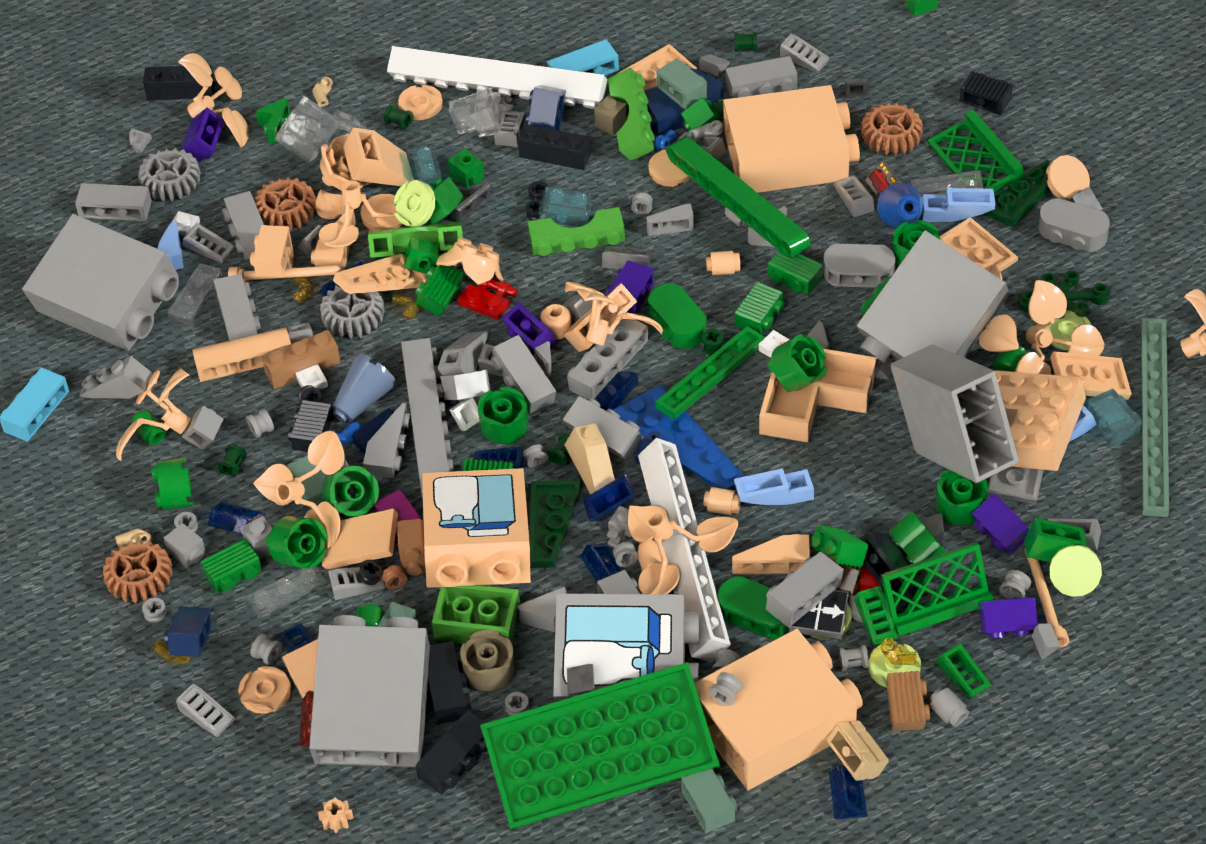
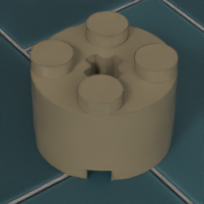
[460,630,515,691]

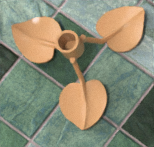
[178,53,249,148]
[316,181,403,247]
[978,265,1019,352]
[1015,280,1105,375]
[565,282,663,346]
[1180,289,1206,358]
[116,368,191,461]
[253,431,344,548]
[628,506,738,594]

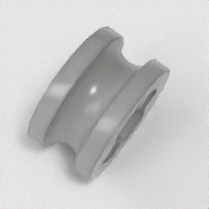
[631,192,653,214]
[523,444,548,468]
[174,512,198,533]
[613,542,638,567]
[142,598,167,623]
[505,692,529,716]

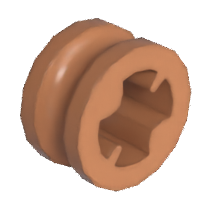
[381,565,407,590]

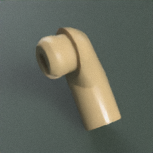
[312,77,333,107]
[115,529,152,547]

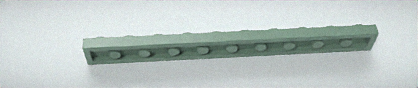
[1141,318,1169,517]

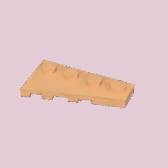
[333,254,428,294]

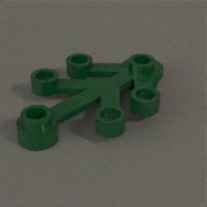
[1017,270,1110,319]

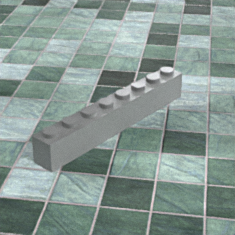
[401,338,454,500]

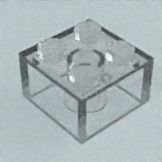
[275,96,342,164]

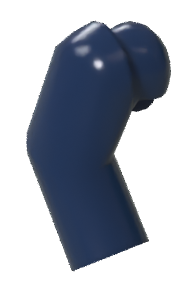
[634,432,660,464]

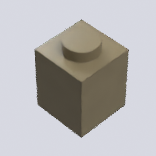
[594,96,627,135]

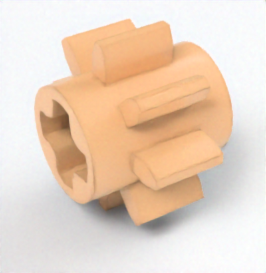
[318,797,353,833]

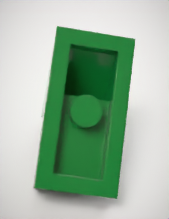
[256,98,290,144]

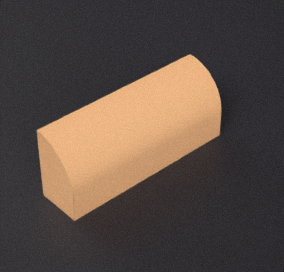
[192,327,291,382]

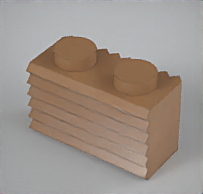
[397,519,426,576]
[886,671,930,731]

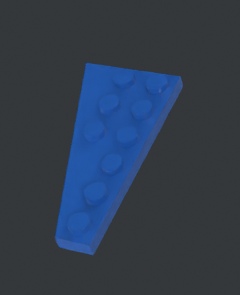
[613,384,745,490]

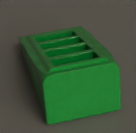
[854,586,898,646]
[936,643,991,699]

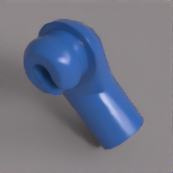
[654,129,677,151]
[335,422,363,445]

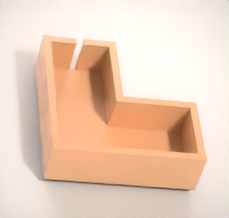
[759,342,876,442]
[994,370,1086,471]

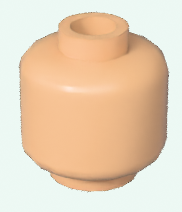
[540,304,572,340]

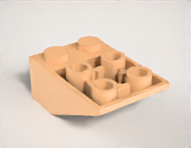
[343,128,414,186]

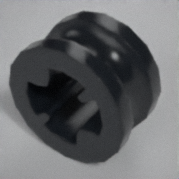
[528,181,549,202]
[526,200,547,221]
[298,385,322,404]
[358,560,383,585]

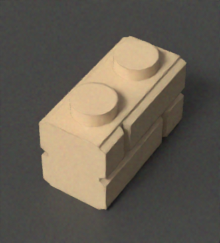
[827,721,889,781]

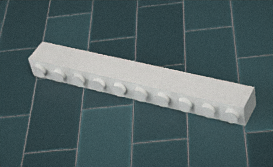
[387,46,608,109]
[638,438,731,662]

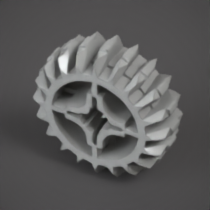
[138,147,201,202]
[320,285,385,339]

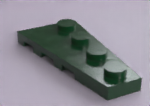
[983,160,1052,227]
[529,480,582,568]

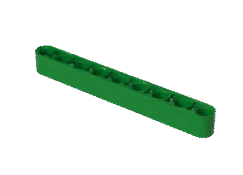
[666,136,811,258]

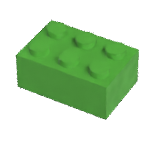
[432,585,520,645]

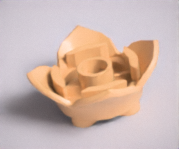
[320,134,371,190]
[436,237,504,284]

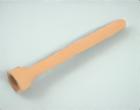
[228,265,340,282]
[1025,548,1069,647]

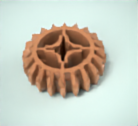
[861,102,923,156]
[254,177,316,231]
[103,539,173,604]

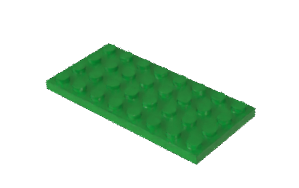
[481,662,720,830]

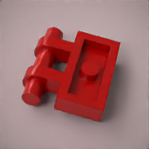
[457,278,518,321]

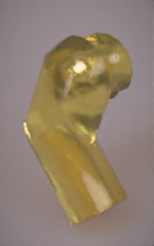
[293,277,314,303]
[392,293,419,319]
[881,638,916,665]
[151,639,190,665]

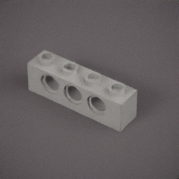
[567,319,648,400]

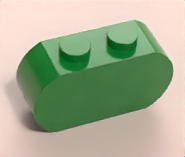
[647,284,707,349]
[718,576,789,639]

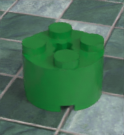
[892,220,940,267]
[768,334,827,392]
[478,387,529,445]
[151,457,194,511]
[322,466,379,516]
[935,469,988,525]
[266,515,328,569]

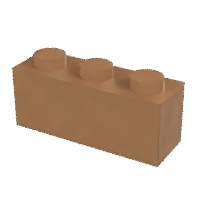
[262,330,340,389]

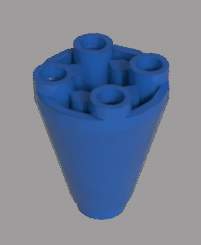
[877,183,924,229]

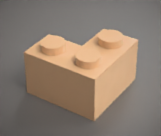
[250,225,294,277]

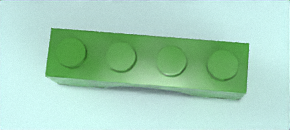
[608,68,655,160]
[528,207,625,256]
[368,221,463,258]

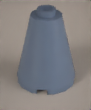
[332,354,396,422]

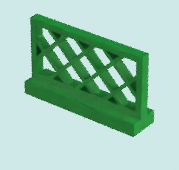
[928,110,1024,192]
[881,542,994,637]

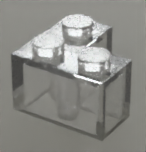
[449,87,501,137]

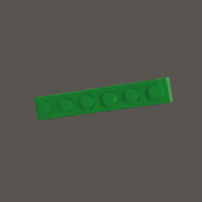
[655,326,766,420]

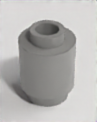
[929,688,969,727]

